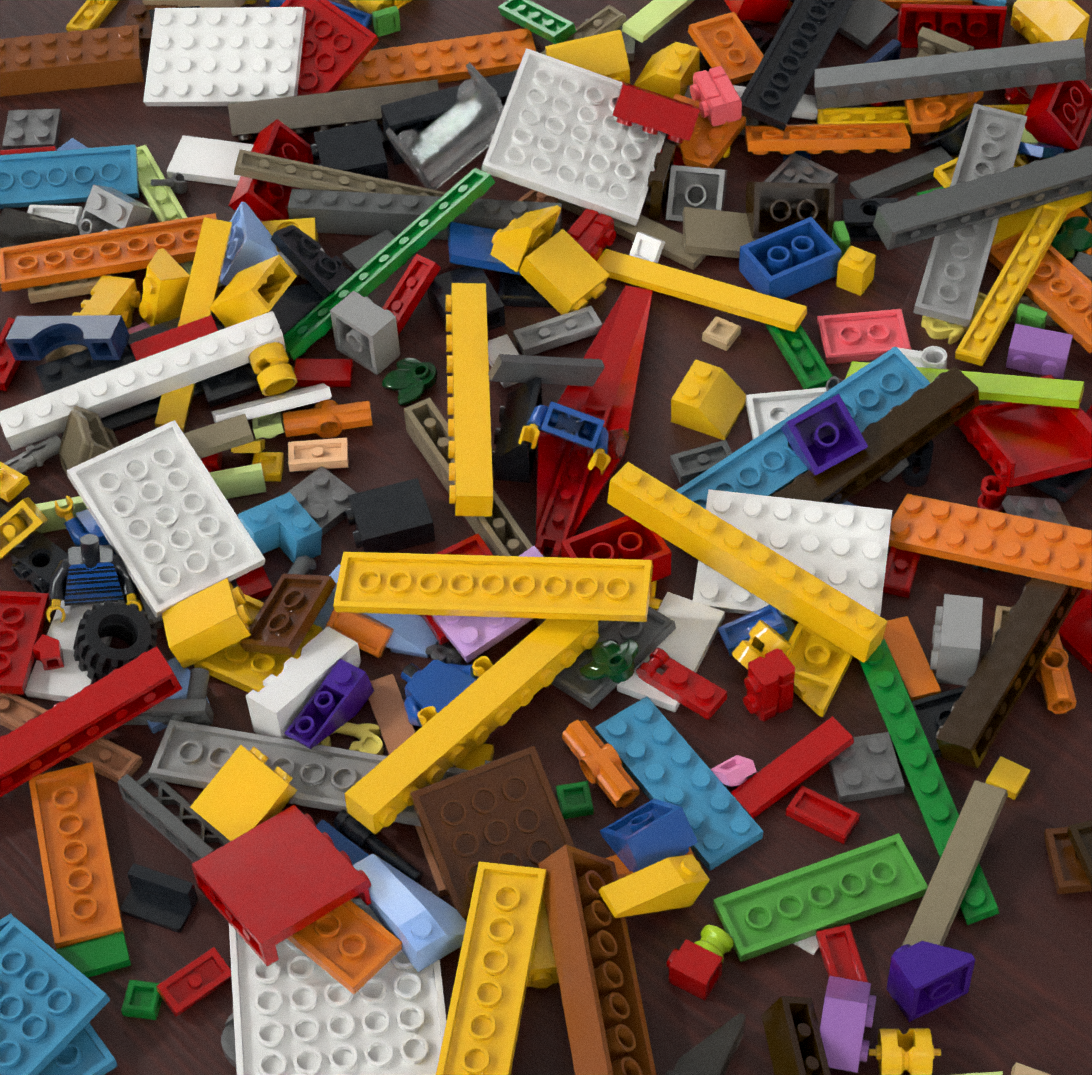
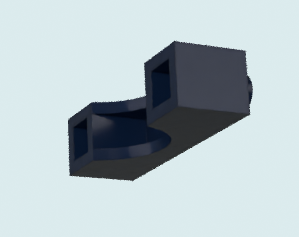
[5,315,130,360]

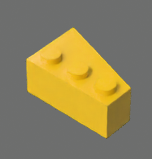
[72,275,141,328]

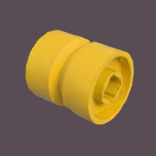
[248,342,297,396]
[731,620,792,669]

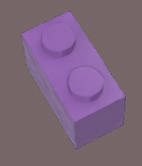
[1006,324,1073,379]

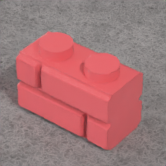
[690,66,742,127]

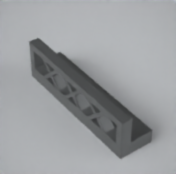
[117,771,231,863]

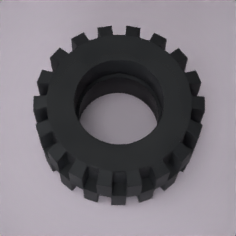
[73,600,157,680]

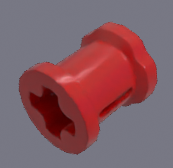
[977,475,1007,512]

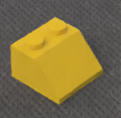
[634,42,700,98]
[490,205,562,272]
[139,248,190,327]
[671,359,746,440]

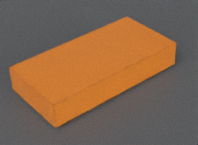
[325,609,394,658]

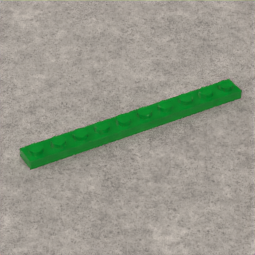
[283,168,495,360]
[859,639,999,925]

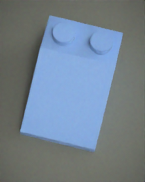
[220,201,278,286]

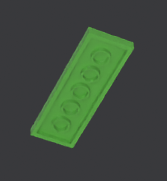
[713,833,928,962]

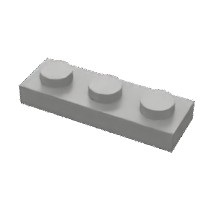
[513,306,602,356]

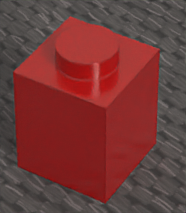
[666,939,723,1001]

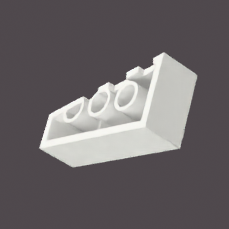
[246,627,361,740]

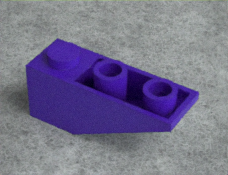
[284,659,374,749]

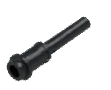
[333,810,423,883]

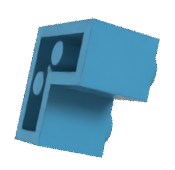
[238,492,322,563]

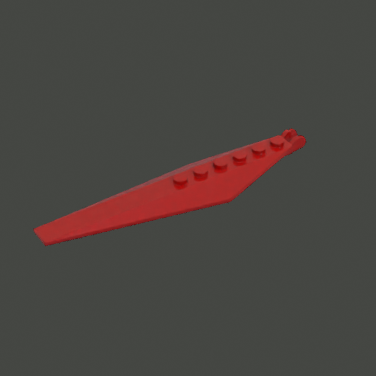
[535,285,653,558]

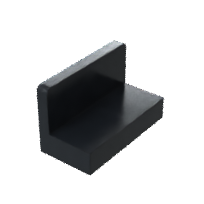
[120,863,198,933]

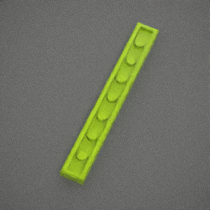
[845,361,1084,409]

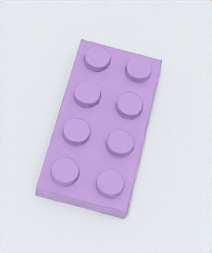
[432,546,543,663]

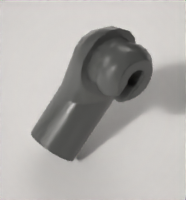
[287,555,316,575]

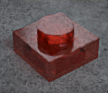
[591,428,630,460]

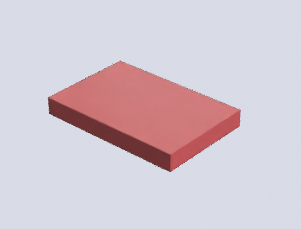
[817,309,912,364]

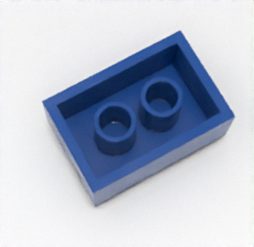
[739,217,842,299]

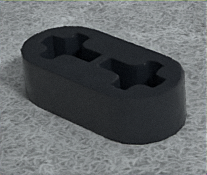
[902,440,934,487]

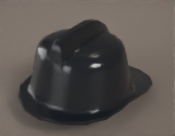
[918,113,971,155]

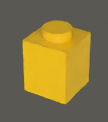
[836,245,876,296]

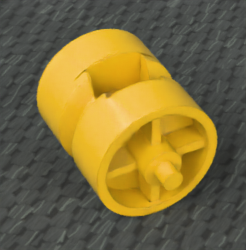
[869,1028,941,1075]

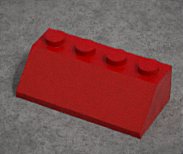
[897,4,1007,50]
[228,119,314,221]

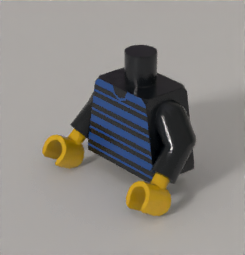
[46,534,143,623]

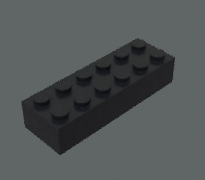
[380,70,518,165]

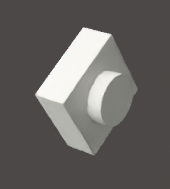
[629,232,665,263]

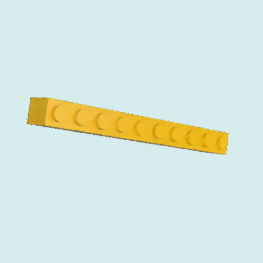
[445,283,493,517]
[607,462,888,663]
[344,619,599,834]

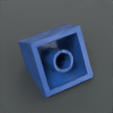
[600,799,698,872]

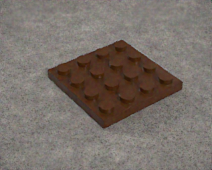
[409,746,575,918]

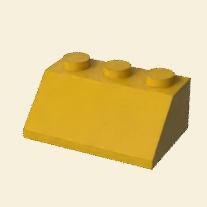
[1010,0,1090,47]
[545,30,630,84]

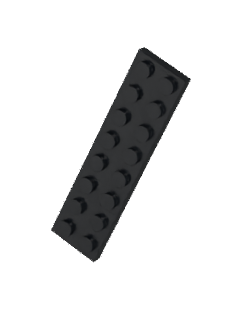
[740,0,855,131]

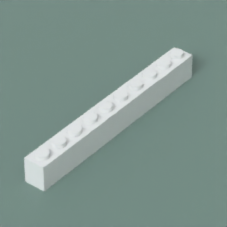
[0,311,286,451]

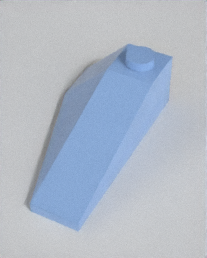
[313,564,439,658]
[353,854,467,972]

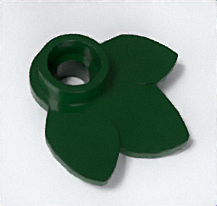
[1051,216,1092,260]
[382,358,437,406]
[580,639,639,683]

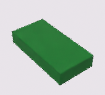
[56,931,131,978]

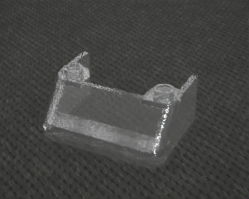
[385,62,504,190]

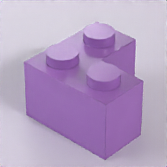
[820,976,876,1073]

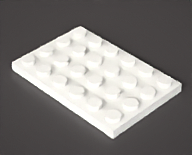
[143,7,306,106]
[67,420,265,618]
[692,489,892,620]

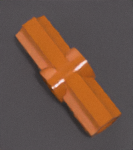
[282,399,373,438]
[1036,632,1077,714]
[562,720,640,808]

